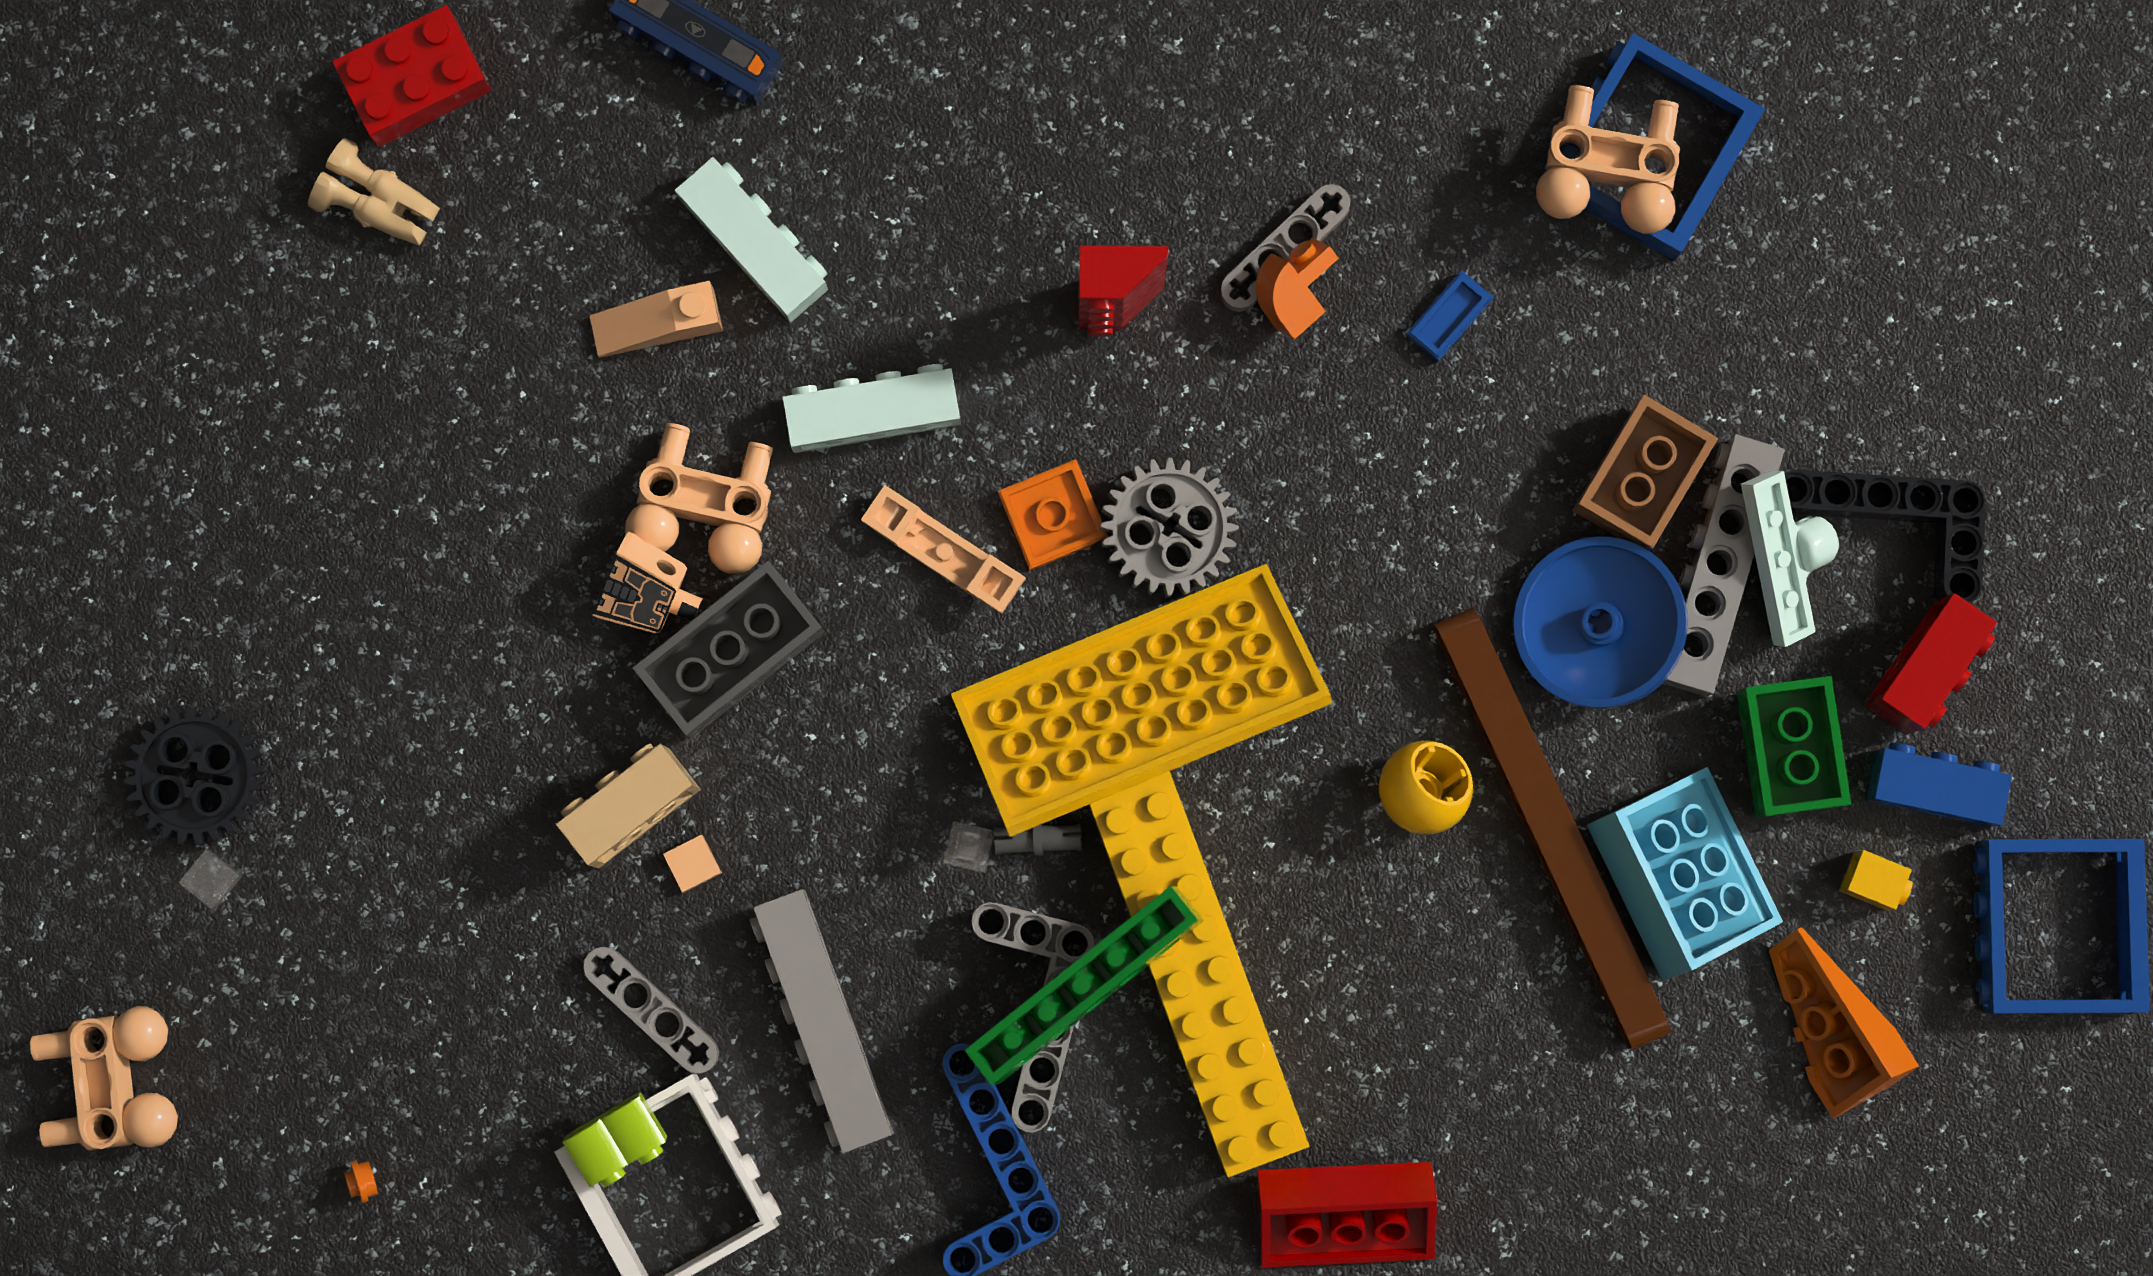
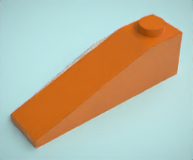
[1769,927,1919,1119]

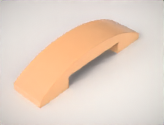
[861,485,1026,614]

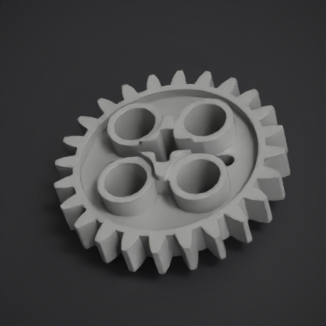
[1099,458,1239,597]

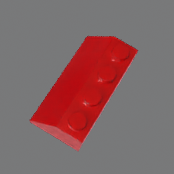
[1079,246,1168,337]
[1258,1162,1437,1268]

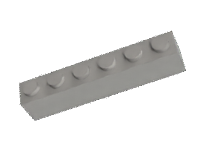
[750,889,894,1153]

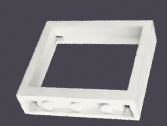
[555,1073,781,1276]

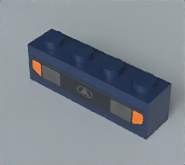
[609,0,783,105]

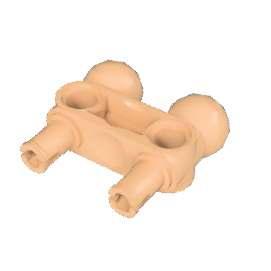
[1536,85,1680,234]
[625,423,773,574]
[30,1006,178,1151]

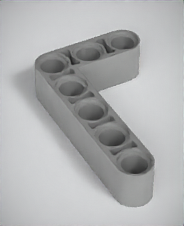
[972,902,1094,1132]

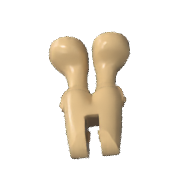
[308,138,440,246]

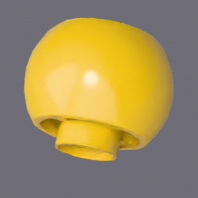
[1379,741,1473,835]

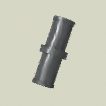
[994,823,1082,856]

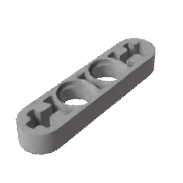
[1220,184,1350,312]
[583,947,719,1074]

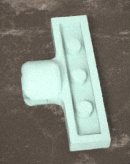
[1741,470,1839,647]

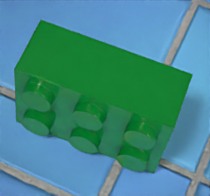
[1737,676,1851,818]

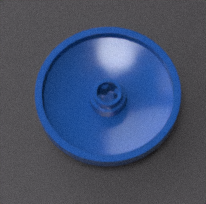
[1514,537,1688,709]

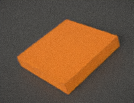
[998,459,1109,571]

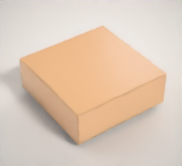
[663,834,722,893]

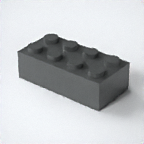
[633,561,825,739]

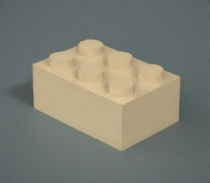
[556,743,701,868]

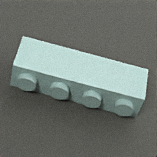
[675,157,828,323]
[783,364,961,453]

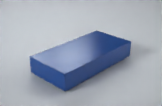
[1405,270,1494,363]

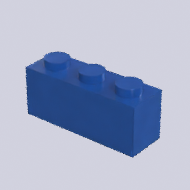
[1866,743,2012,827]

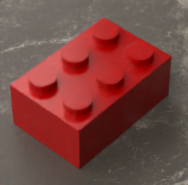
[332,5,492,147]
[1863,593,1998,735]

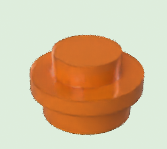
[344,1160,378,1204]

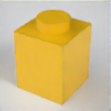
[1839,850,1913,911]

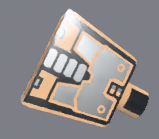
[592,531,702,633]

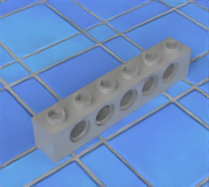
[1662,434,1785,697]

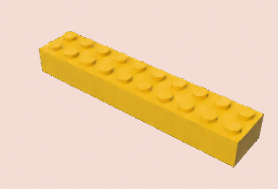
[1089,771,1310,1177]

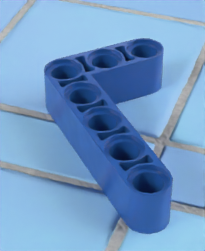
[943,1043,1060,1276]

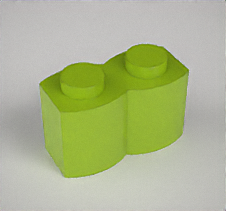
[562,1092,667,1187]

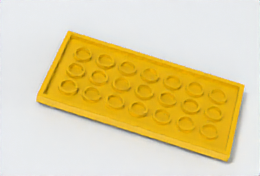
[951,564,1332,837]

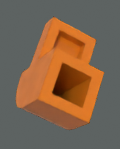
[1256,238,1339,340]

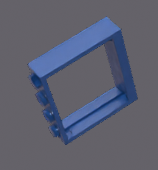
[1543,33,1765,261]
[1972,839,2150,1013]

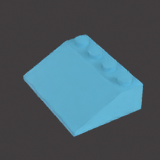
[1587,767,1783,981]

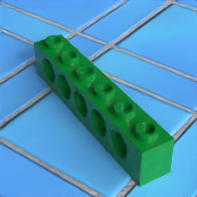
[965,886,1204,1085]

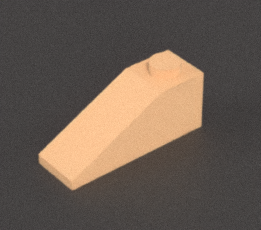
[590,281,723,358]

